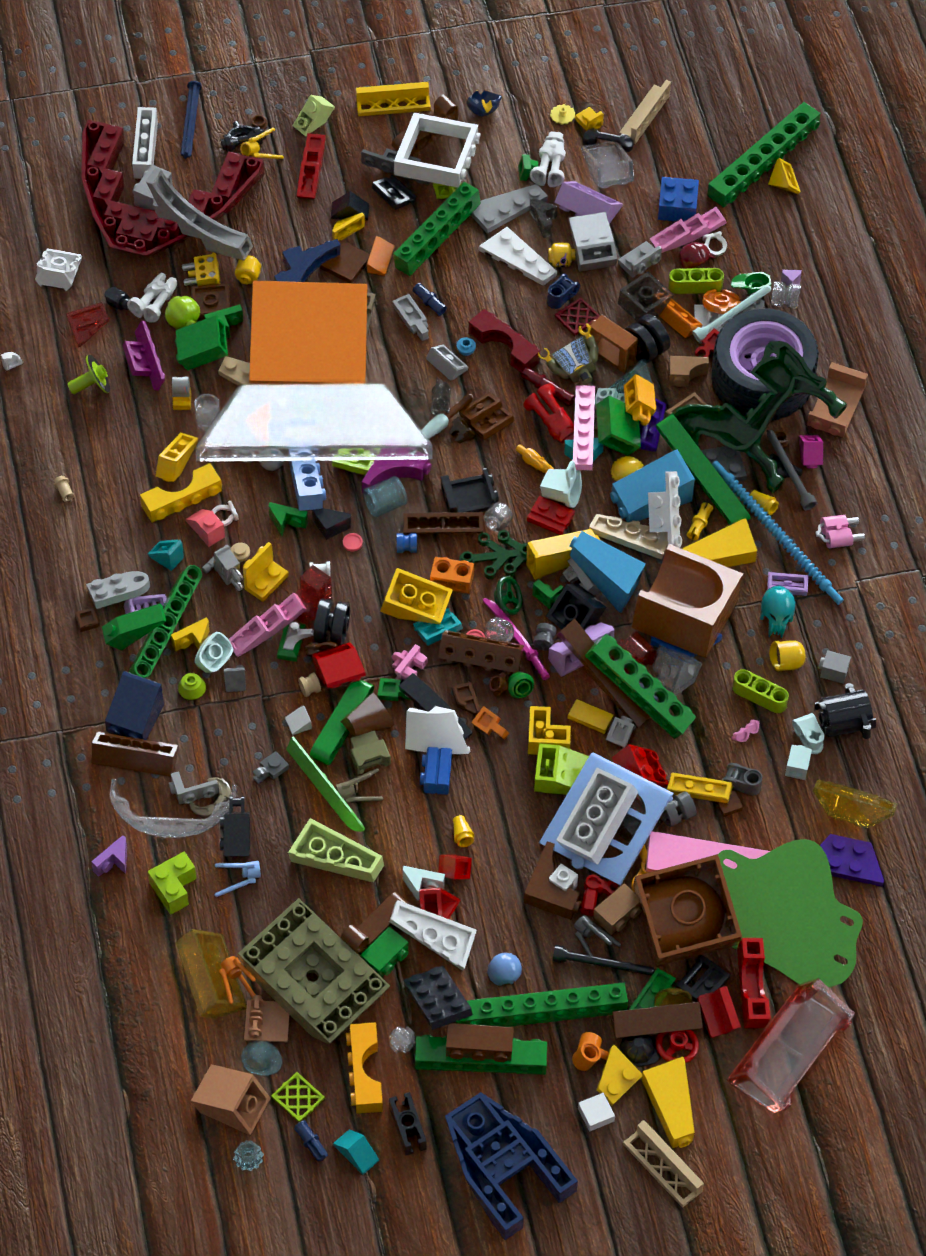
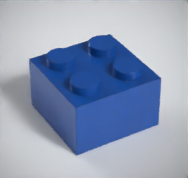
[658,177,699,222]

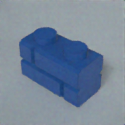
[420,747,452,795]

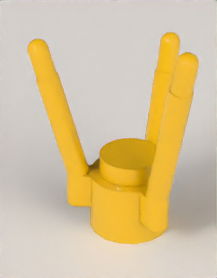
[240,128,284,159]

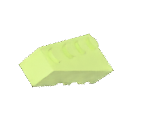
[288,818,384,883]

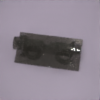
[430,377,451,415]

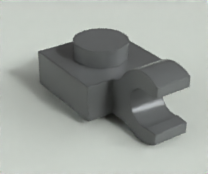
[253,751,289,784]

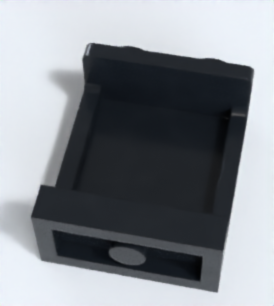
[441,468,499,513]

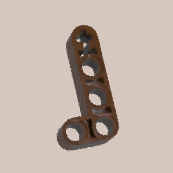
[391,95,458,156]
[341,892,413,956]

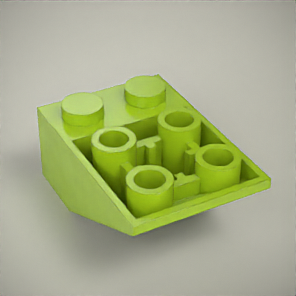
[534,743,589,795]

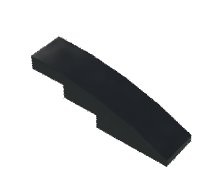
[399,673,472,740]

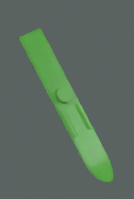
[286,737,365,832]

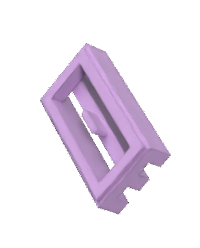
[767,572,808,596]

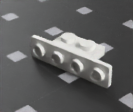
[648,471,682,548]

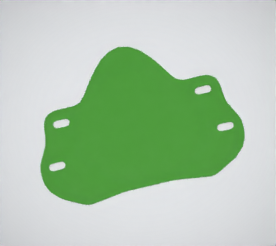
[718,839,863,988]

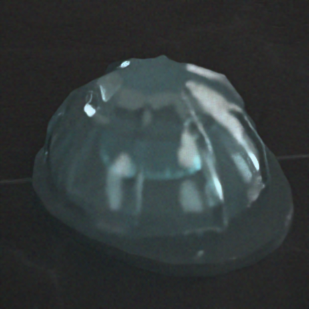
[242,1040,282,1076]

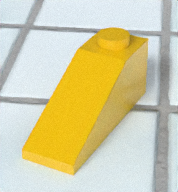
[156,433,198,482]

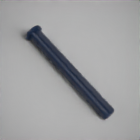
[180,81,202,159]

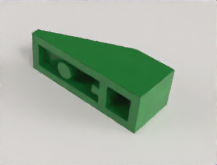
[102,603,166,651]

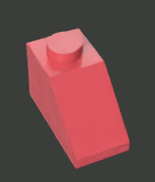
[186,509,225,547]

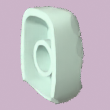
[195,632,234,673]

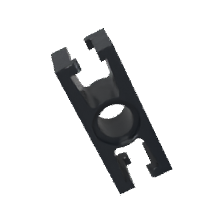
[389,1092,427,1156]

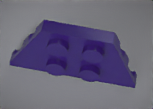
[820,834,884,887]

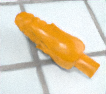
[516,444,554,474]

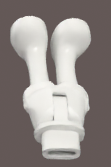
[530,132,566,187]

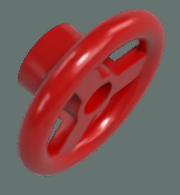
[656,1029,699,1064]

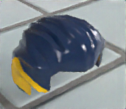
[466,90,502,116]

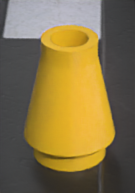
[749,490,779,515]
[453,815,475,847]

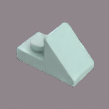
[403,866,445,901]

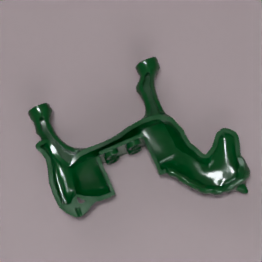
[672,341,847,494]

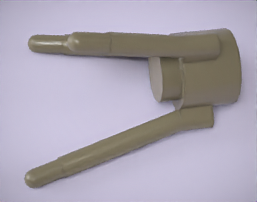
[336,768,383,803]

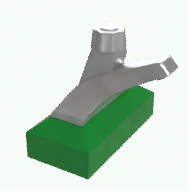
[277,622,314,662]

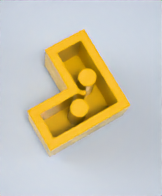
[528,706,571,755]

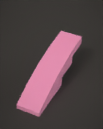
[650,207,726,253]
[229,593,307,657]

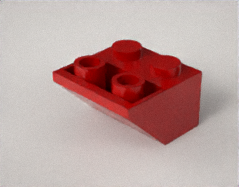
[312,642,366,688]
[612,744,669,795]

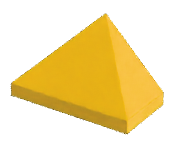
[768,158,800,194]
[332,213,365,241]

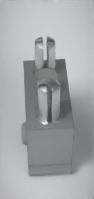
[213,545,243,591]

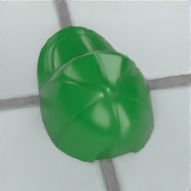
[731,272,772,296]

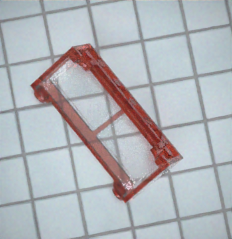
[727,978,855,1112]

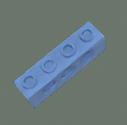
[288,442,326,511]

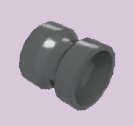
[533,623,557,651]

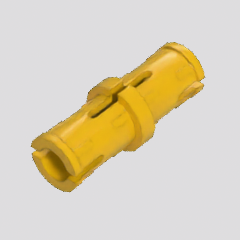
[687,502,713,540]

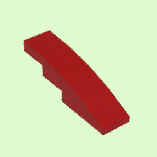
[297,133,326,199]

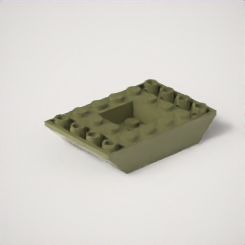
[237,898,390,1044]

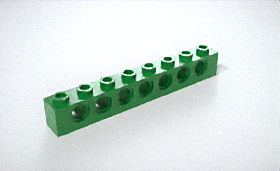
[707,102,821,207]
[454,982,628,1027]

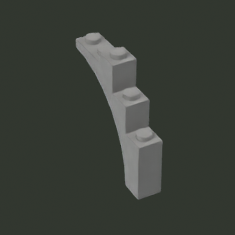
[146,168,253,260]

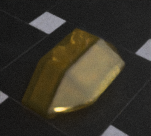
[813,779,898,828]

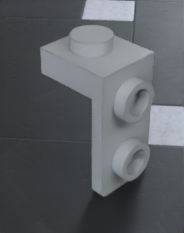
[169,772,219,804]

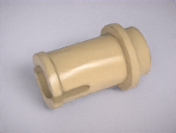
[54,476,75,502]

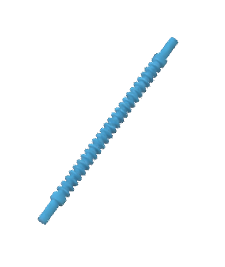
[712,460,844,605]

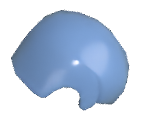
[487,953,522,986]

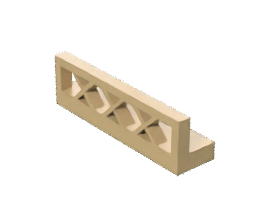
[619,80,671,144]
[623,1120,704,1208]

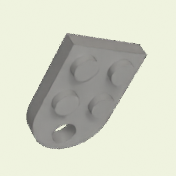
[86,571,150,609]

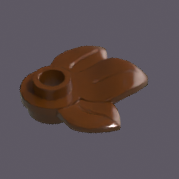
[304,642,337,656]

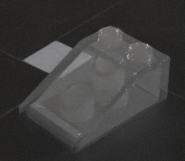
[581,141,634,188]

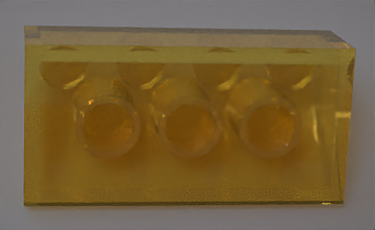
[176,929,247,1018]

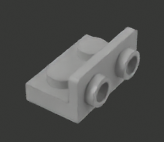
[618,241,662,278]

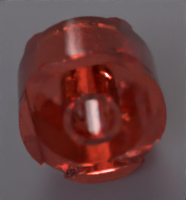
[611,631,658,674]

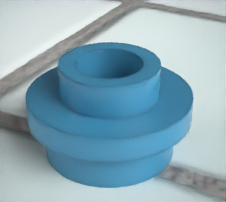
[457,337,476,356]

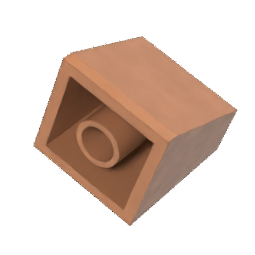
[191,1064,271,1135]

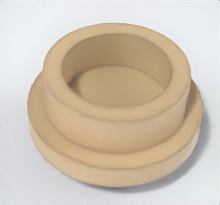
[230,543,250,562]

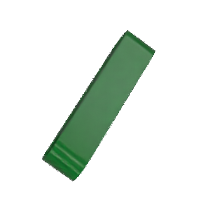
[310,679,374,765]

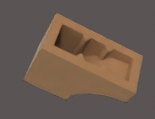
[669,356,709,387]

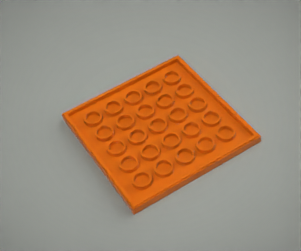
[249,281,367,387]

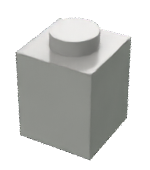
[818,650,851,684]

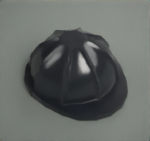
[620,1034,660,1066]

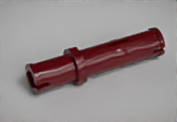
[521,367,575,406]

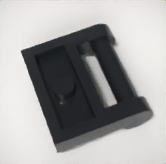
[673,954,730,1002]

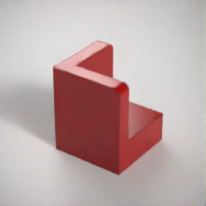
[438,855,472,879]

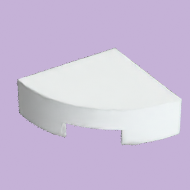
[1,352,23,371]

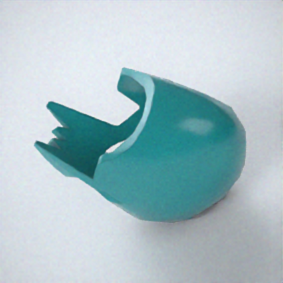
[760,585,796,638]

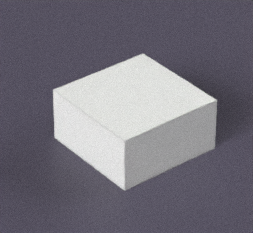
[578,1093,615,1132]

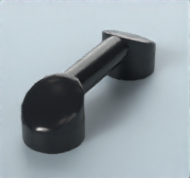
[583,128,634,152]

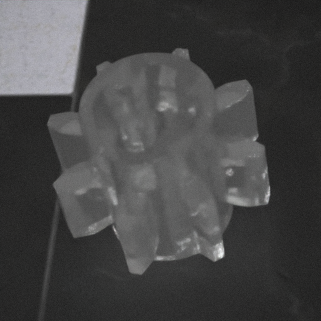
[389,1026,416,1053]

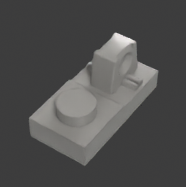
[563,558,600,596]

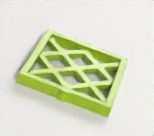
[271,1072,325,1122]

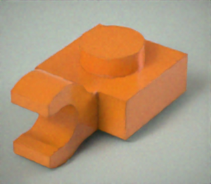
[471,706,509,740]

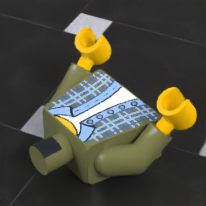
[538,323,599,385]

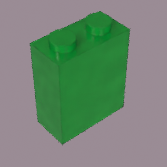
[175,315,228,371]
[596,396,641,456]

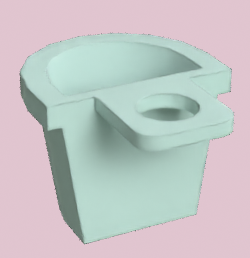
[540,461,582,508]

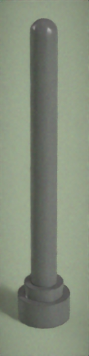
[766,430,818,511]

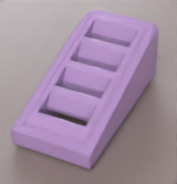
[124,594,166,614]

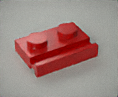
[527,496,575,535]

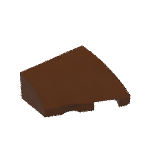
[340,692,394,737]

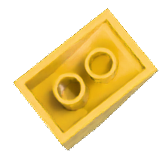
[380,568,453,624]

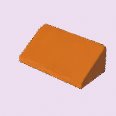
[367,236,395,276]

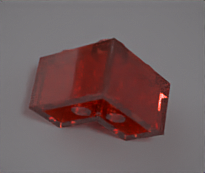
[295,565,332,625]

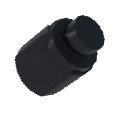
[104,287,130,310]

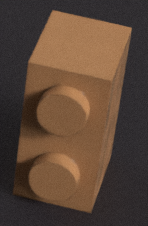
[593,883,642,935]

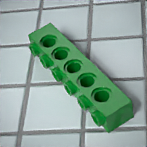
[393,182,481,276]
[585,633,696,739]

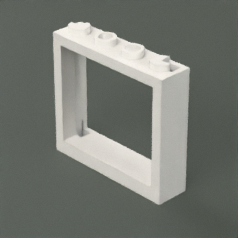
[394,113,481,187]

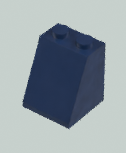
[105,671,164,740]

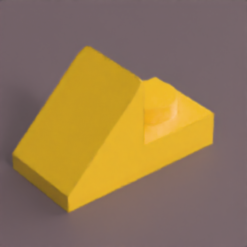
[171,617,210,651]

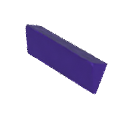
[639,398,666,452]

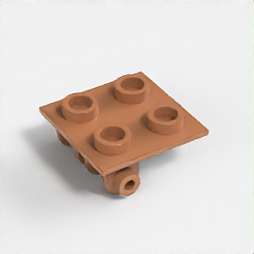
[244,995,289,1042]

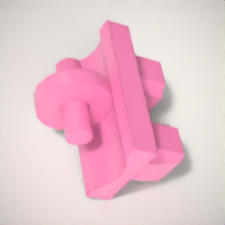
[392,644,428,682]

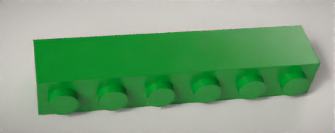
[415,1035,547,1075]

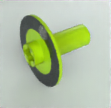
[68,355,110,395]

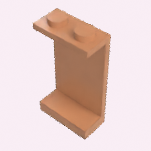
[807,362,868,438]

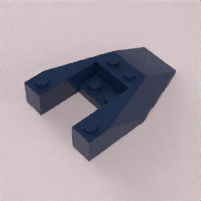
[445,1092,578,1240]

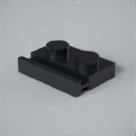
[372,175,417,210]

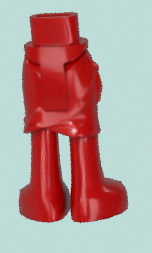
[523,383,574,444]

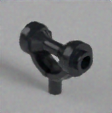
[220,121,266,153]

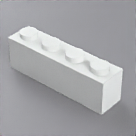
[132,107,158,179]

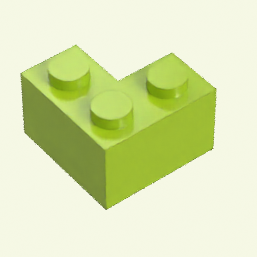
[148,851,196,915]

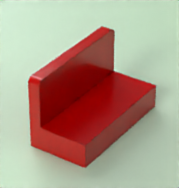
[697,986,741,1038]

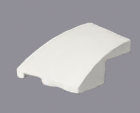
[405,706,470,754]

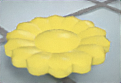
[550,104,575,125]

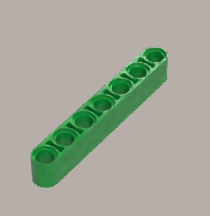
[656,414,751,525]
[128,565,202,679]

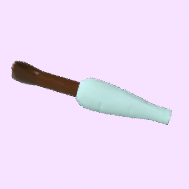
[409,394,473,449]

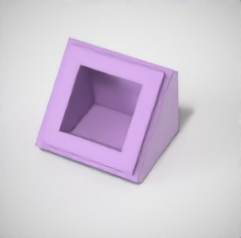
[781,270,801,293]

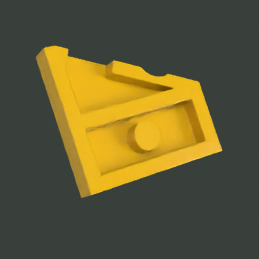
[596,1045,642,1106]

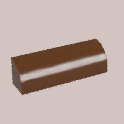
[403,512,483,534]
[91,732,178,777]
[612,1002,702,1038]

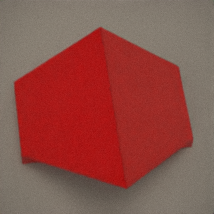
[419,888,461,919]

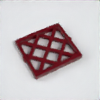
[555,298,600,336]

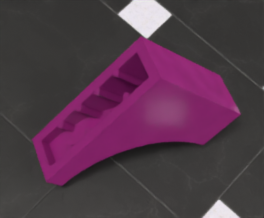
[362,438,432,496]

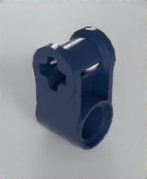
[547,273,581,309]

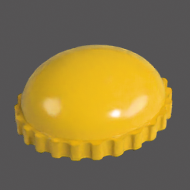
[611,456,644,481]

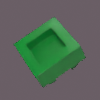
[518,154,539,181]

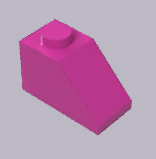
[799,435,823,468]

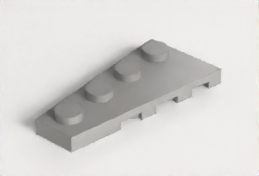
[471,184,548,233]

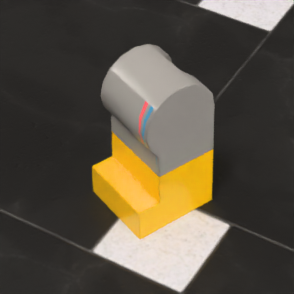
[172,377,191,410]

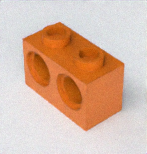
[430,557,474,594]

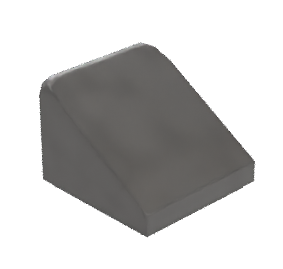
[224,667,246,692]

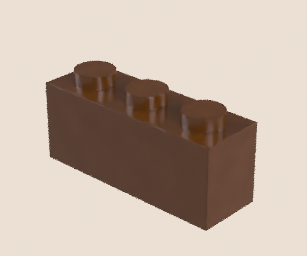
[446,1023,514,1062]

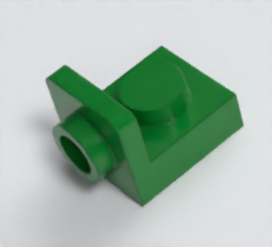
[532,579,564,609]

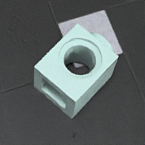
[785,745,812,780]

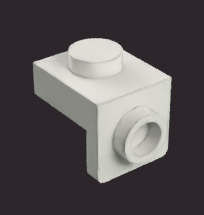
[549,864,578,891]

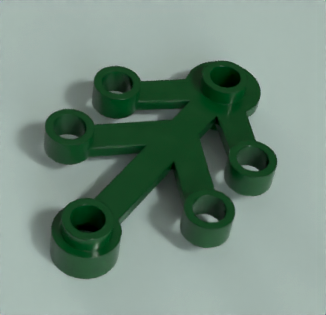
[459,530,527,579]

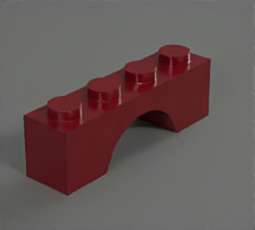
[468,309,541,374]

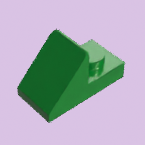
[204,305,243,338]
[269,502,308,536]

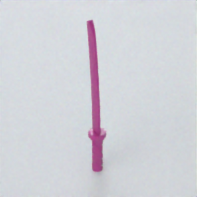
[483,598,550,680]

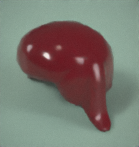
[680,242,716,269]

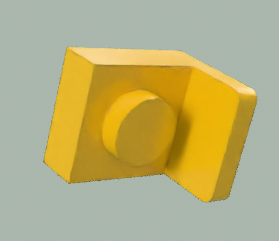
[575,107,604,131]

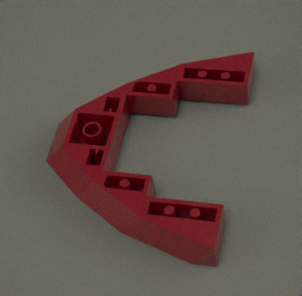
[81,120,265,256]

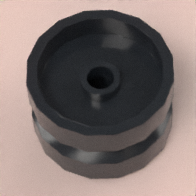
[624,314,671,364]
[313,598,350,646]

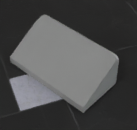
[426,344,469,381]

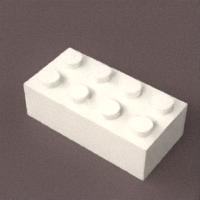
[556,768,638,865]

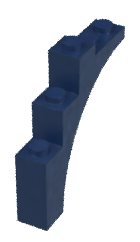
[274,239,340,282]

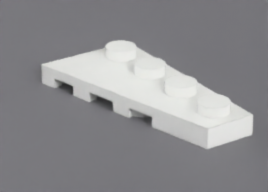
[479,227,557,285]
[389,900,477,971]

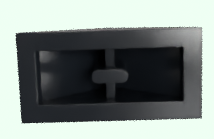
[331,191,369,221]
[312,508,352,540]

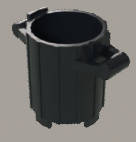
[814,683,876,739]

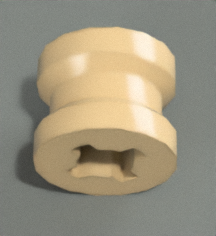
[298,673,321,697]

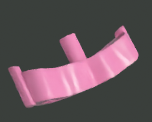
[731,720,760,742]

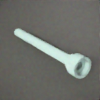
[692,285,771,344]

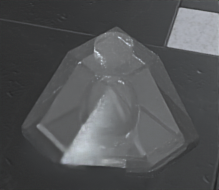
[653,645,702,696]

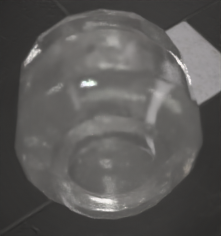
[484,502,513,532]
[485,617,514,642]

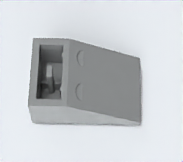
[569,212,617,272]

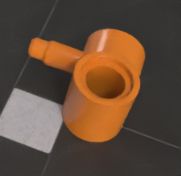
[572,1032,609,1071]

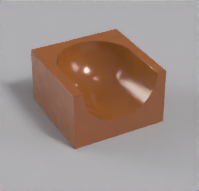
[632,544,743,658]
[633,854,742,967]

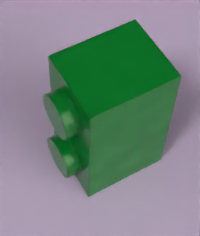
[360,927,409,977]

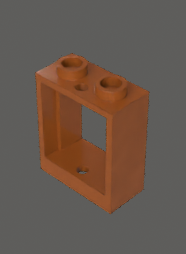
[590,315,638,373]

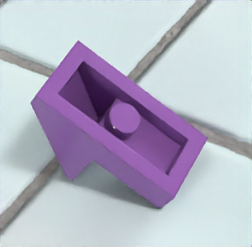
[91,836,127,876]

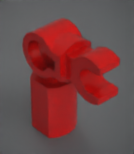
[580,875,618,916]

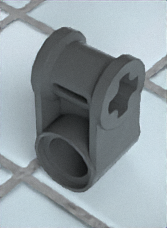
[721,763,762,796]

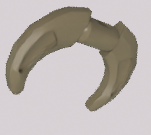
[190,777,231,817]

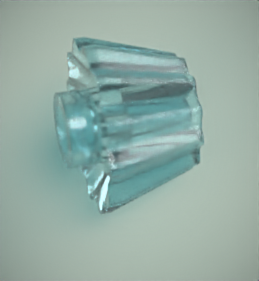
[233,1140,264,1171]

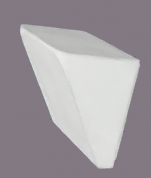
[285,706,312,735]

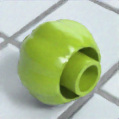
[165,296,200,330]

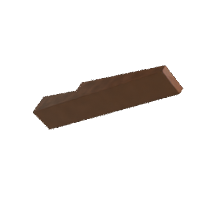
[557,619,650,728]

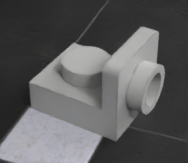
[606,716,636,747]

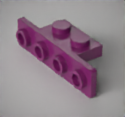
[122,321,165,391]

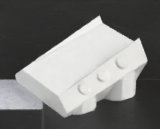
[35,249,82,291]

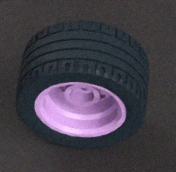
[711,308,819,420]

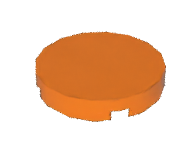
[702,289,740,314]

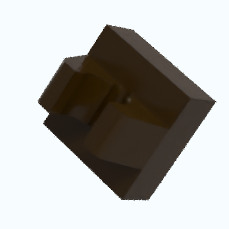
[449,417,476,443]

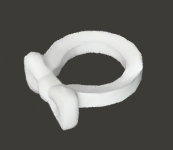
[703,231,727,256]
[212,501,239,526]

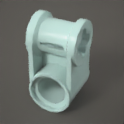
[792,713,824,754]

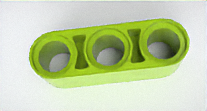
[668,268,724,294]
[732,669,789,713]

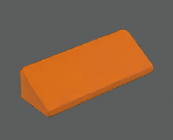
[648,292,703,338]

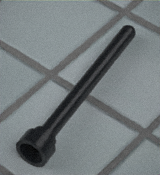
[552,945,655,975]

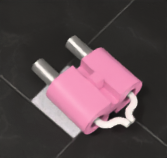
[815,515,865,548]

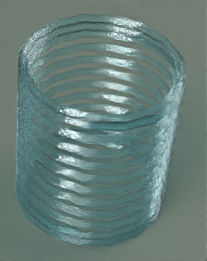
[363,476,408,517]

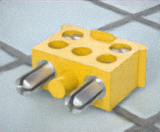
[182,252,221,286]

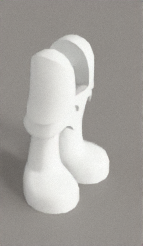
[127,272,177,322]

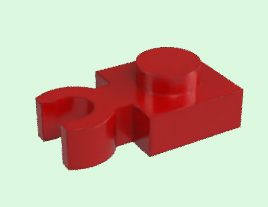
[695,328,720,357]

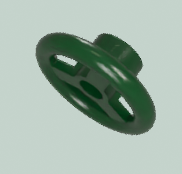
[494,576,522,616]

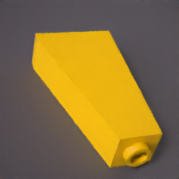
[683,519,757,567]
[526,529,600,580]
[642,1057,694,1148]

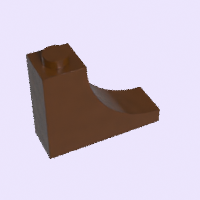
[524,841,582,920]

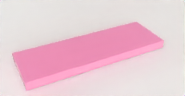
[646,831,770,872]

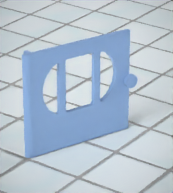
[539,753,674,886]

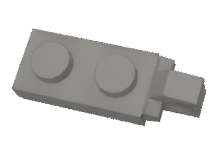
[392,294,429,341]

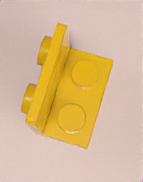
[243,542,289,602]

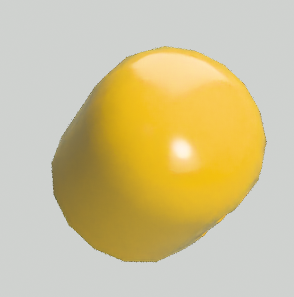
[769,641,806,671]

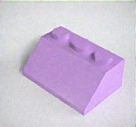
[554,181,623,224]
[548,623,615,677]

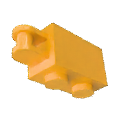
[624,374,656,426]

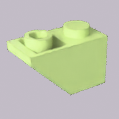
[292,95,335,136]

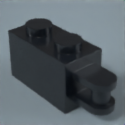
[220,796,250,856]

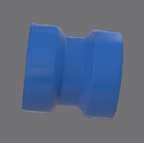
[397,533,417,553]

